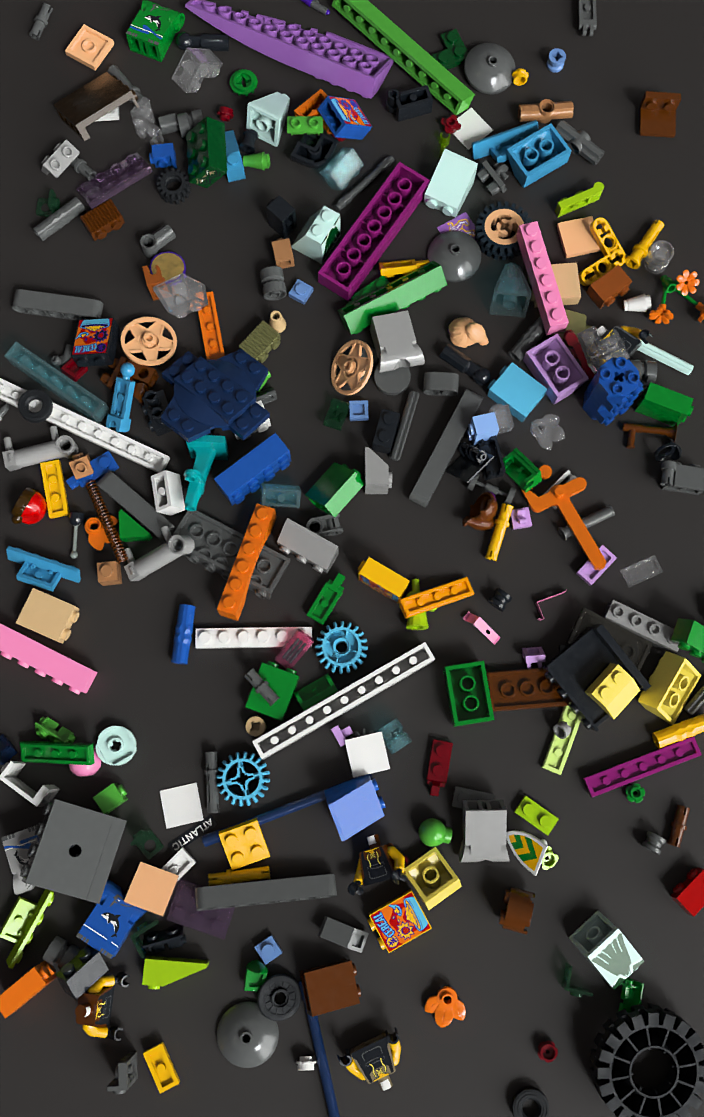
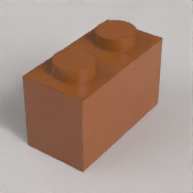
[586,265,632,309]

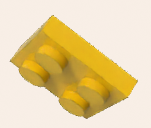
[219,818,270,870]

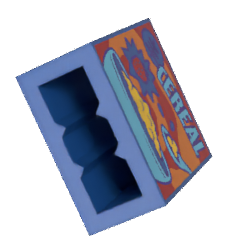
[317,96,372,140]

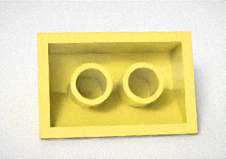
[638,651,701,725]

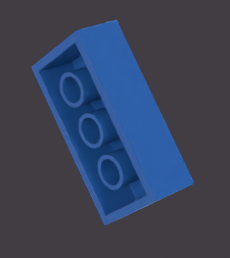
[214,433,291,506]

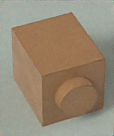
[271,238,295,269]
[97,561,122,586]

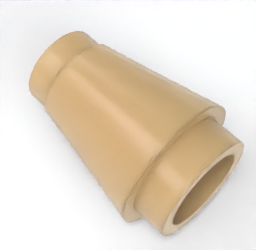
[268,311,286,333]

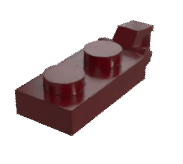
[426,739,453,797]

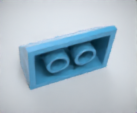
[506,123,572,188]

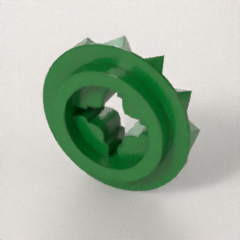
[230,69,258,97]

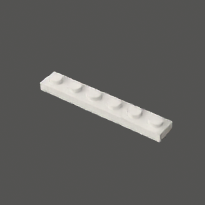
[195,627,312,649]

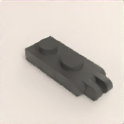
[577,0,597,36]

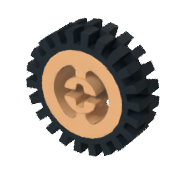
[474,201,531,260]

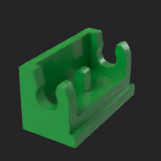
[503,448,542,493]
[294,673,338,711]

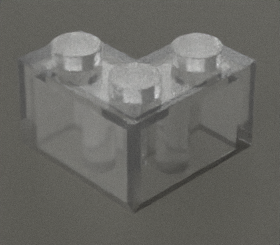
[172,48,223,93]
[577,326,630,374]

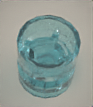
[376,718,412,755]

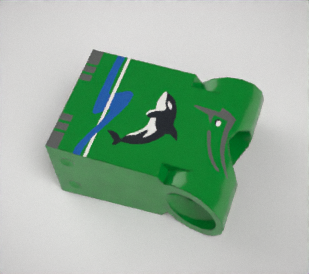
[126,0,185,62]

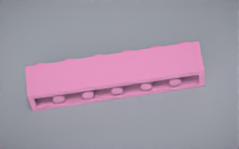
[516,221,569,335]
[0,623,98,694]

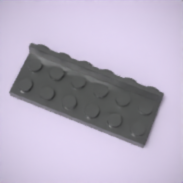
[172,510,291,600]

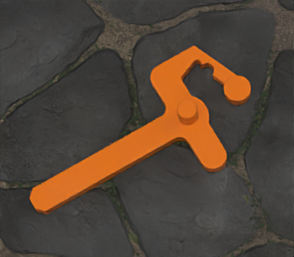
[522,465,607,571]

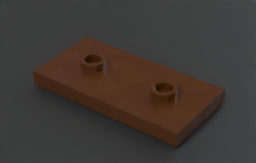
[486,668,569,712]

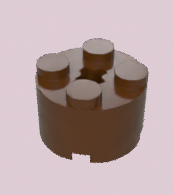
[499,887,535,935]

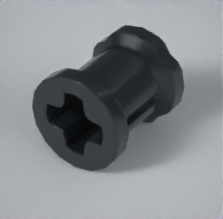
[239,129,259,154]

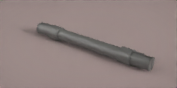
[334,155,395,211]

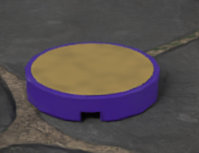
[149,251,186,286]

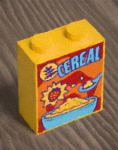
[357,557,409,603]
[367,889,432,953]

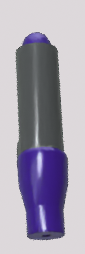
[300,0,330,15]

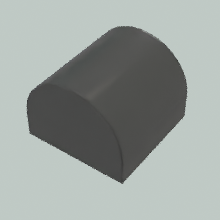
[158,113,180,135]

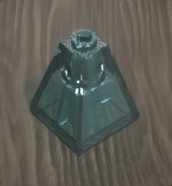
[489,263,531,318]

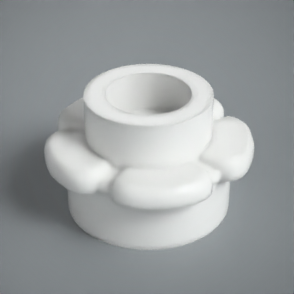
[296,1056,316,1071]

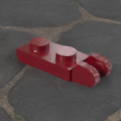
[564,330,595,380]

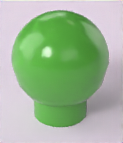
[418,818,452,847]

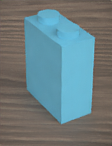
[487,362,547,422]

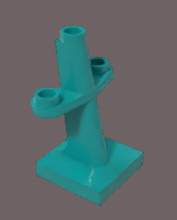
[183,435,229,511]

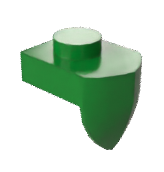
[243,959,268,991]

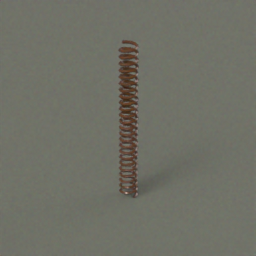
[86,480,128,564]

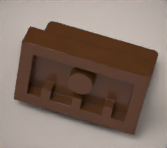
[639,91,681,138]

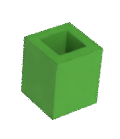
[93,783,128,814]

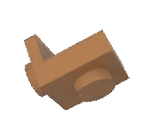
[69,452,94,480]

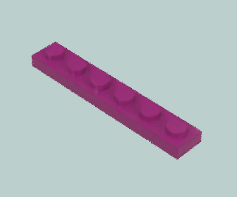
[583,736,702,797]

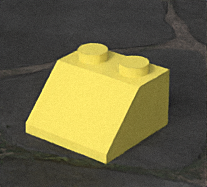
[585,663,640,719]
[405,847,462,910]

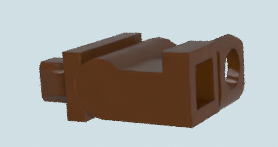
[100,356,159,405]

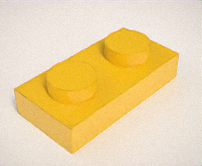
[143,1042,180,1094]

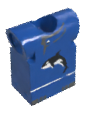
[76,879,147,959]

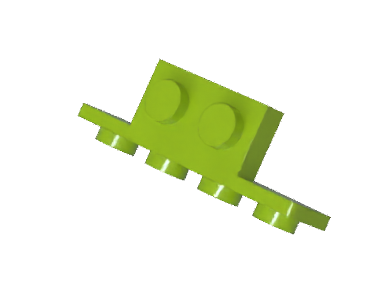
[0,889,54,969]

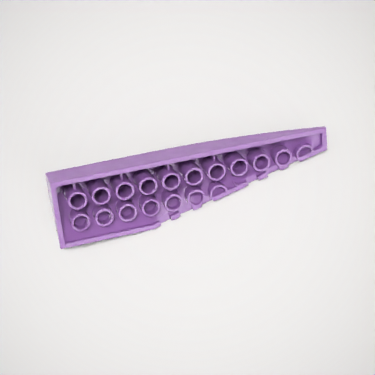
[185,0,394,99]

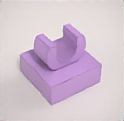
[510,507,532,530]
[522,647,545,669]
[331,725,353,747]

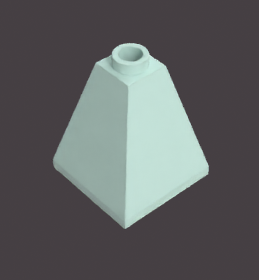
[246,92,290,147]

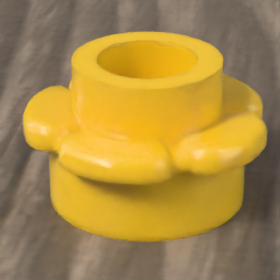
[512,68,529,86]

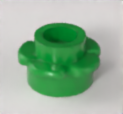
[625,783,645,803]

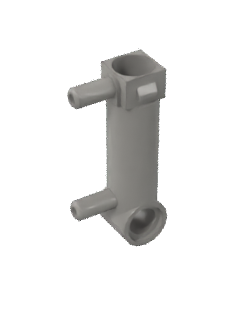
[2,426,79,471]
[124,525,195,581]

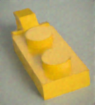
[379,259,430,278]

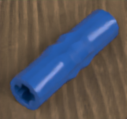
[171,604,196,665]

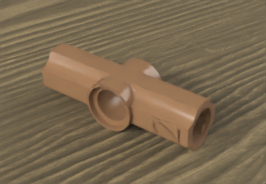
[518,99,574,124]

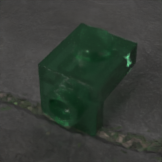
[323,398,350,431]

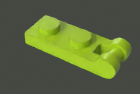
[555,182,604,217]

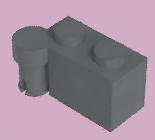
[660,460,704,495]

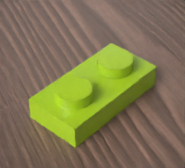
[514,795,559,836]

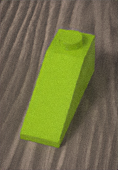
[142,955,209,989]

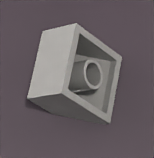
[364,447,392,494]

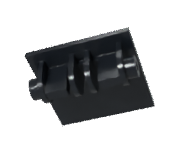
[446,442,494,483]

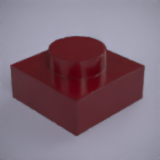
[61,358,88,382]

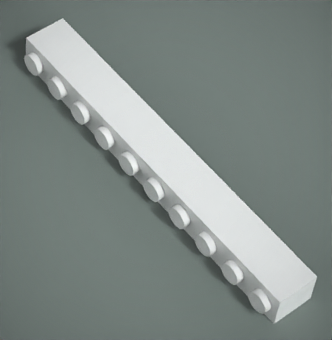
[252,642,435,760]

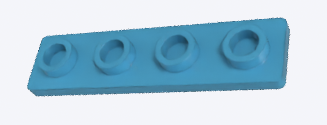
[471,120,539,163]
[6,546,81,592]

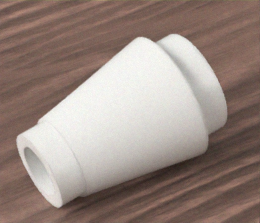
[623,294,651,312]

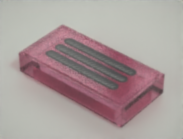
[275,628,314,669]

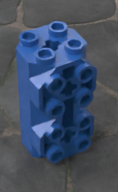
[582,357,644,426]

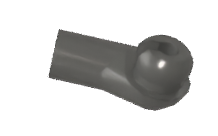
[51,344,73,368]

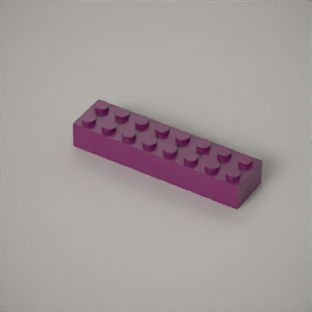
[318,162,430,301]

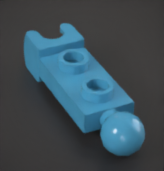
[106,362,135,432]

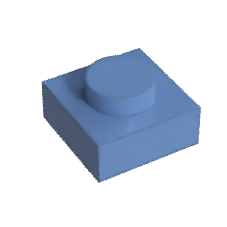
[288,279,314,305]
[349,400,369,421]
[254,934,283,965]

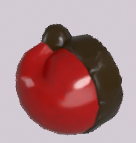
[11,487,47,524]

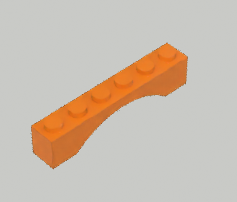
[217,504,277,621]

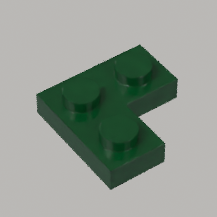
[432,29,468,70]

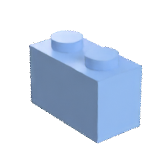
[466,412,499,446]

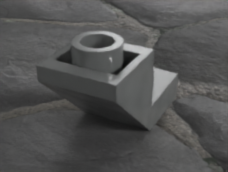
[318,916,369,953]

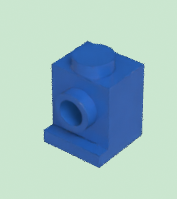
[149,143,177,169]

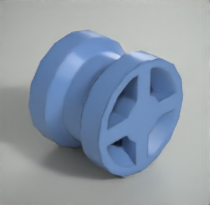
[546,48,566,73]

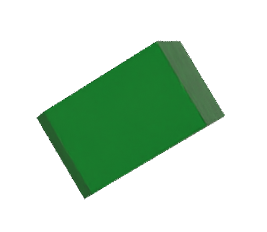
[119,509,153,542]

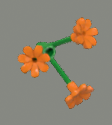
[649,270,704,324]

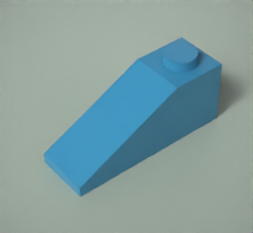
[225,130,245,182]

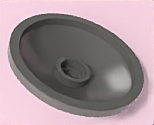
[464,43,516,94]
[427,231,481,282]
[217,1001,279,1068]

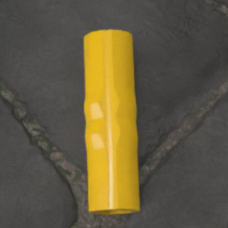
[652,713,704,749]

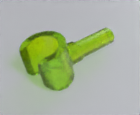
[439,132,450,158]

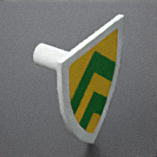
[506,830,548,876]

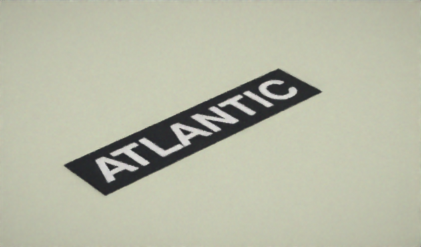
[168,815,218,855]

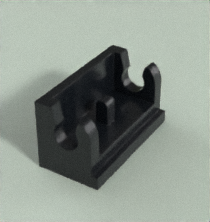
[476,435,506,480]

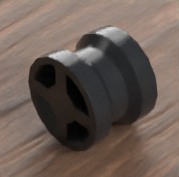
[487,588,512,612]

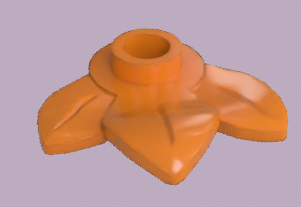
[84,515,120,551]
[425,986,466,1028]

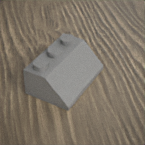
[277,518,339,573]

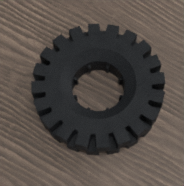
[590,1004,704,1117]

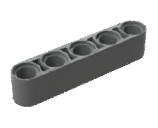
[12,289,104,321]
[96,470,176,543]

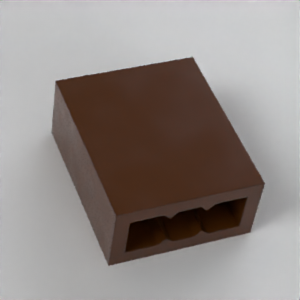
[299,959,361,1017]

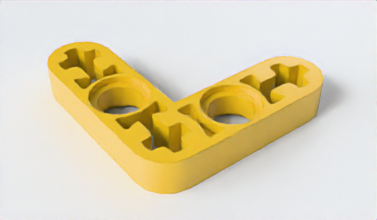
[579,218,626,286]

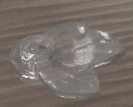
[530,414,565,450]

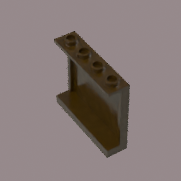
[53,72,139,141]

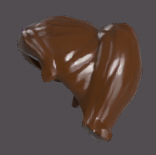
[462,491,498,531]

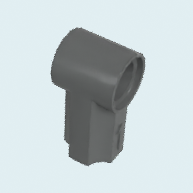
[140,224,176,258]

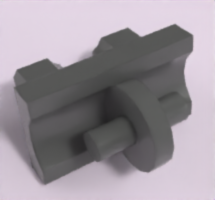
[477,160,508,196]

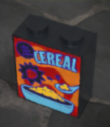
[71,317,120,367]

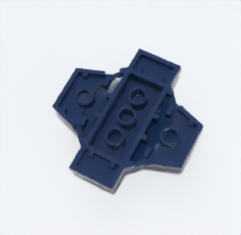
[161,349,270,443]

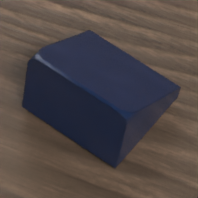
[0,734,17,765]

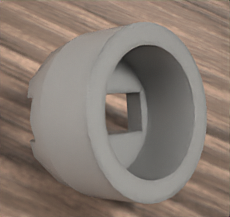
[553,721,571,739]

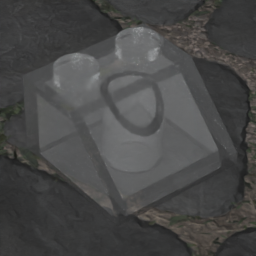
[153,273,208,318]

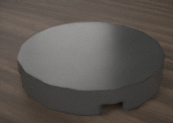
[374,366,411,396]

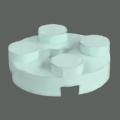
[96,726,137,766]

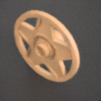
[121,317,177,366]
[331,340,373,395]

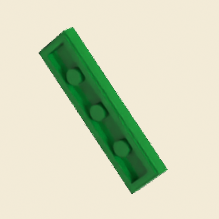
[20,741,95,765]

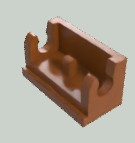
[142,265,171,301]

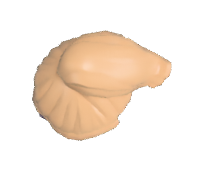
[448,317,489,348]

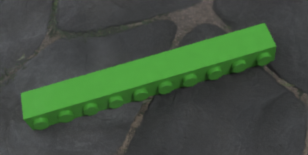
[332,0,475,115]

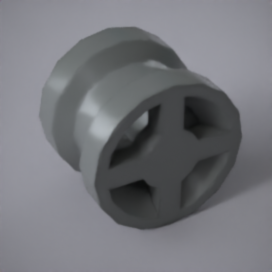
[641,831,667,855]

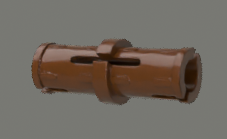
[667,805,690,848]

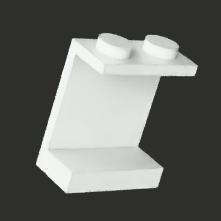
[0,761,60,807]

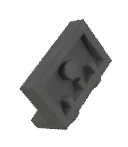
[106,1052,138,1094]

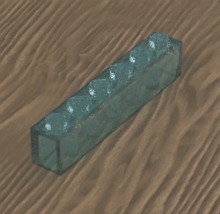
[4,342,110,424]

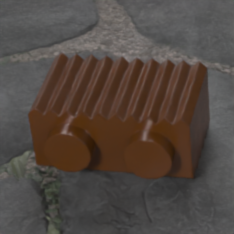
[80,199,125,241]

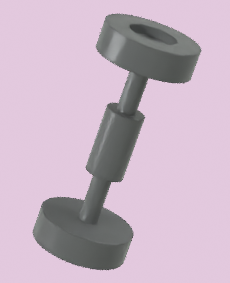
[467,473,517,505]

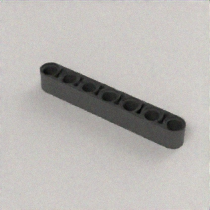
[409,389,483,508]
[195,874,337,911]

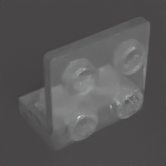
[130,96,165,145]

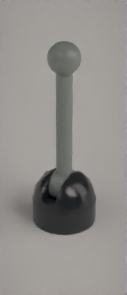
[68,512,84,559]

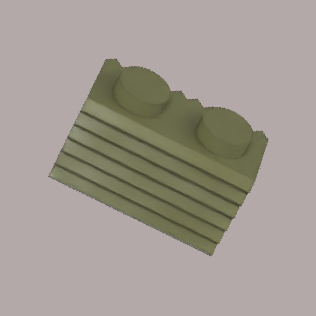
[239,320,281,363]

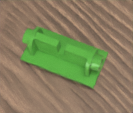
[287,116,323,136]
[35,716,76,743]

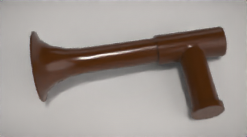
[622,423,677,449]

